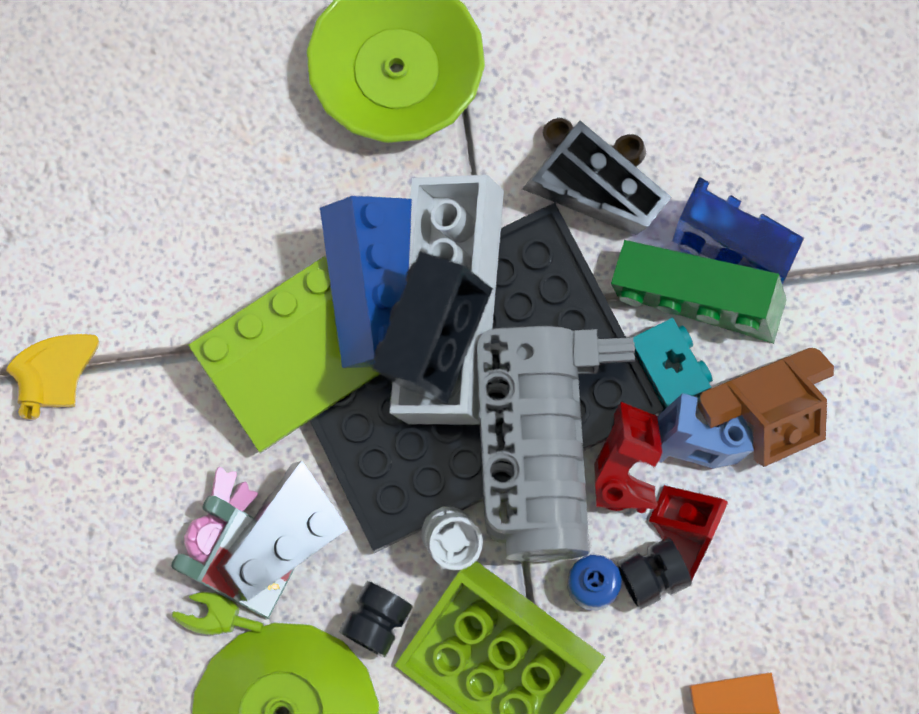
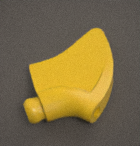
[6,334,100,420]

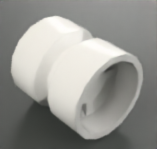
[421,507,483,570]

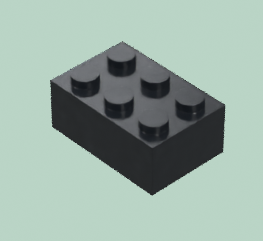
[372,251,493,404]

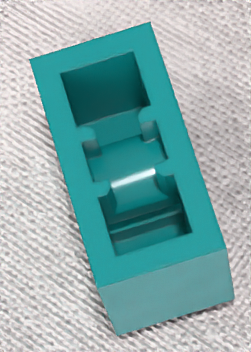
[633,317,713,410]

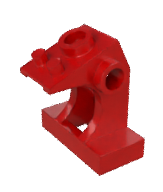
[594,402,663,513]

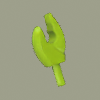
[171,592,264,635]

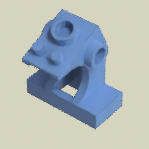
[657,393,754,469]

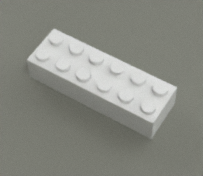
[390,175,504,424]

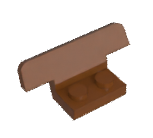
[697,348,834,467]

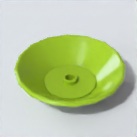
[306,0,485,143]
[192,623,379,714]

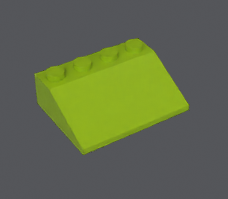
[189,256,380,453]
[394,561,606,714]

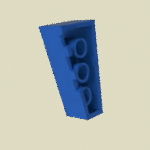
[320,196,412,368]

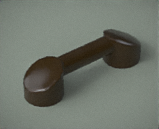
[543,118,646,167]

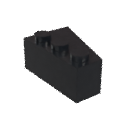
[522,120,672,235]

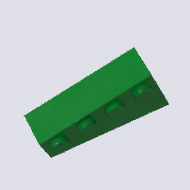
[611,240,787,344]

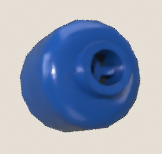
[567,554,622,611]

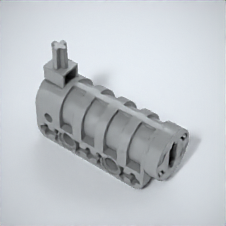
[477,326,635,562]

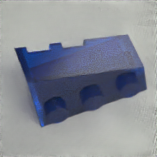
[672,176,804,285]

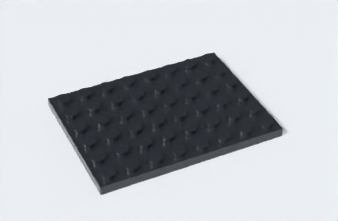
[310,202,664,553]

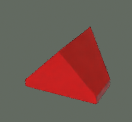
[648,485,728,580]

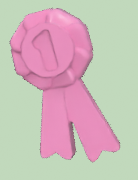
[184,467,258,565]

